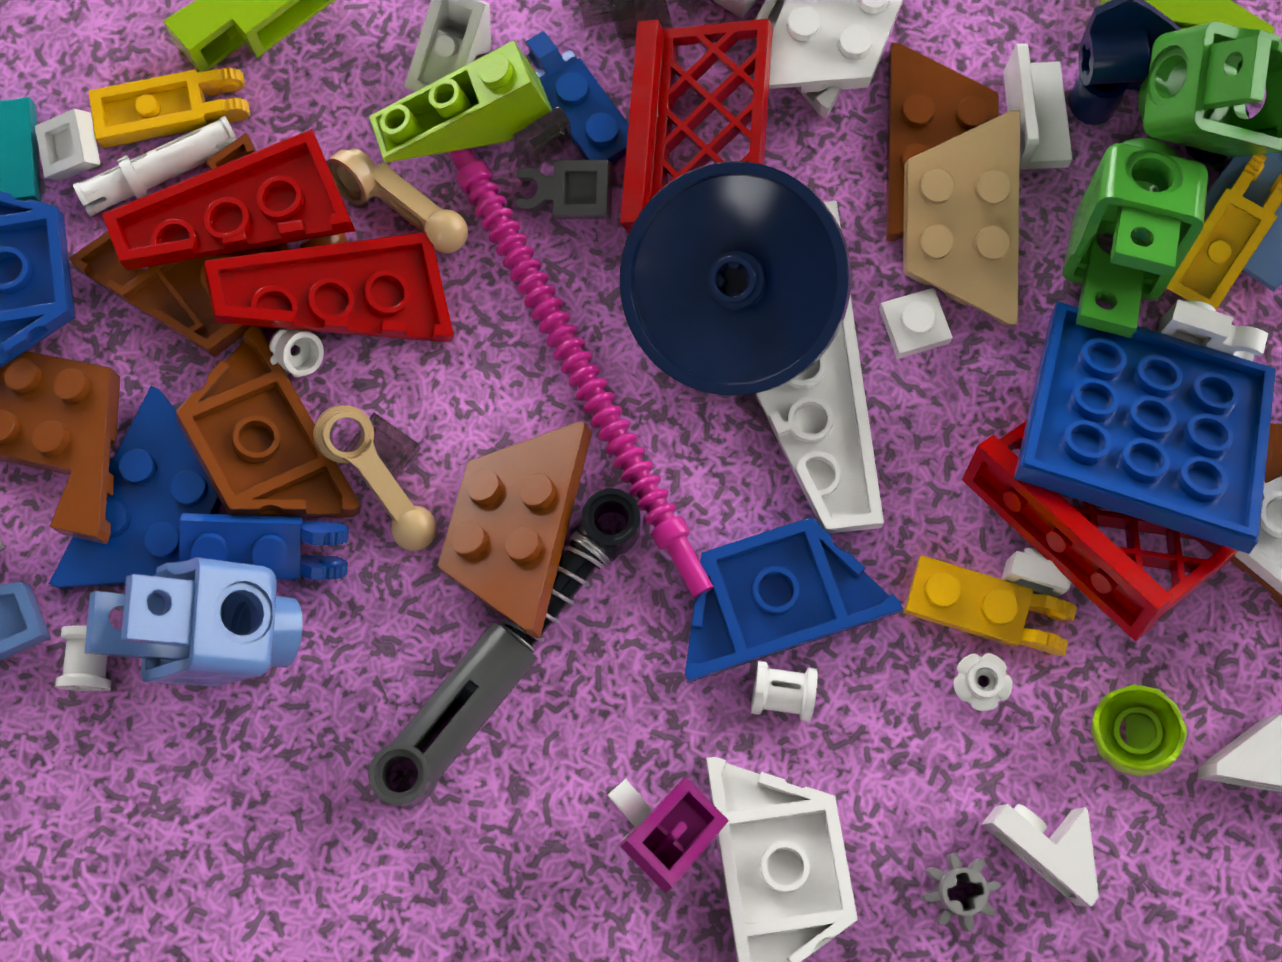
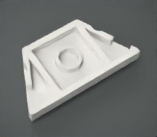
[749,0,903,95]
[706,757,858,962]

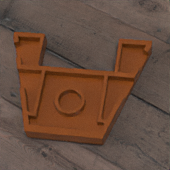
[68,133,290,357]
[0,351,120,544]

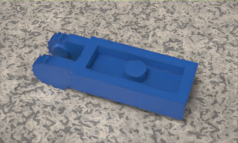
[179,513,349,580]

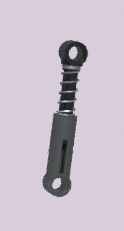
[368,488,640,808]

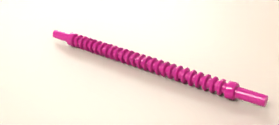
[448,148,714,598]

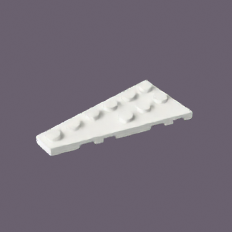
[755,201,884,534]

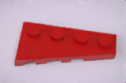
[102,129,356,270]
[204,232,454,342]

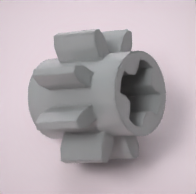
[920,853,1000,931]

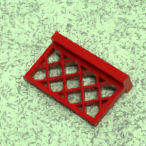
[620,18,773,233]
[962,421,1238,642]

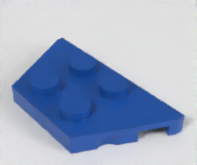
[0,191,75,368]
[49,386,222,590]
[684,517,903,683]

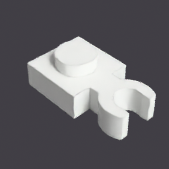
[1157,299,1268,361]

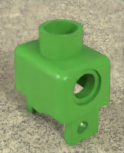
[1138,21,1282,157]
[1062,138,1208,338]

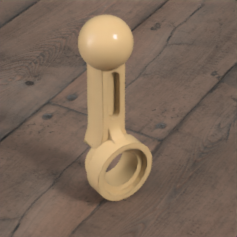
[327,148,468,254]
[313,405,437,551]

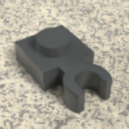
[515,160,613,219]

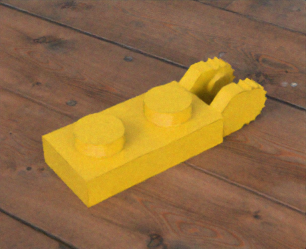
[88,67,250,149]
[1166,154,1282,310]
[903,555,1077,656]

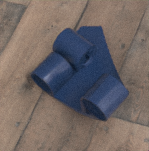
[1069,0,1249,164]

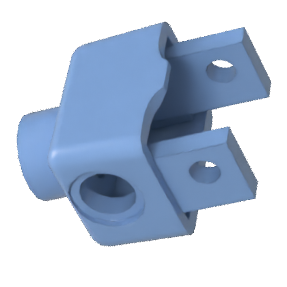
[84,557,303,687]

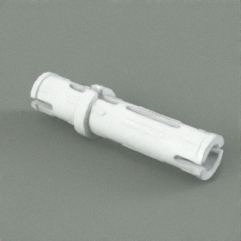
[73,115,237,217]

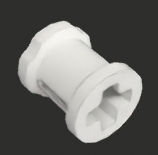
[55,625,112,691]
[751,661,818,722]

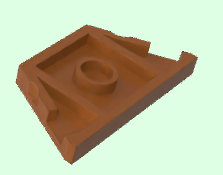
[886,43,999,241]
[176,326,361,517]
[437,422,592,638]

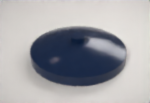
[620,161,851,396]

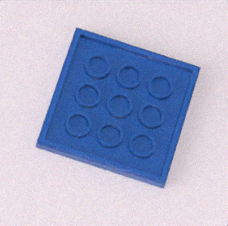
[1014,301,1276,554]

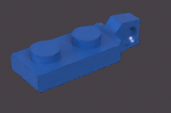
[526,31,629,164]

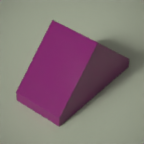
[619,777,729,893]

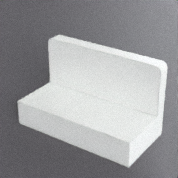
[1003,44,1073,170]

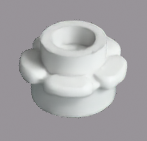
[269,329,324,377]
[953,653,1013,711]

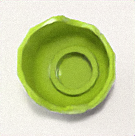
[1091,684,1187,777]

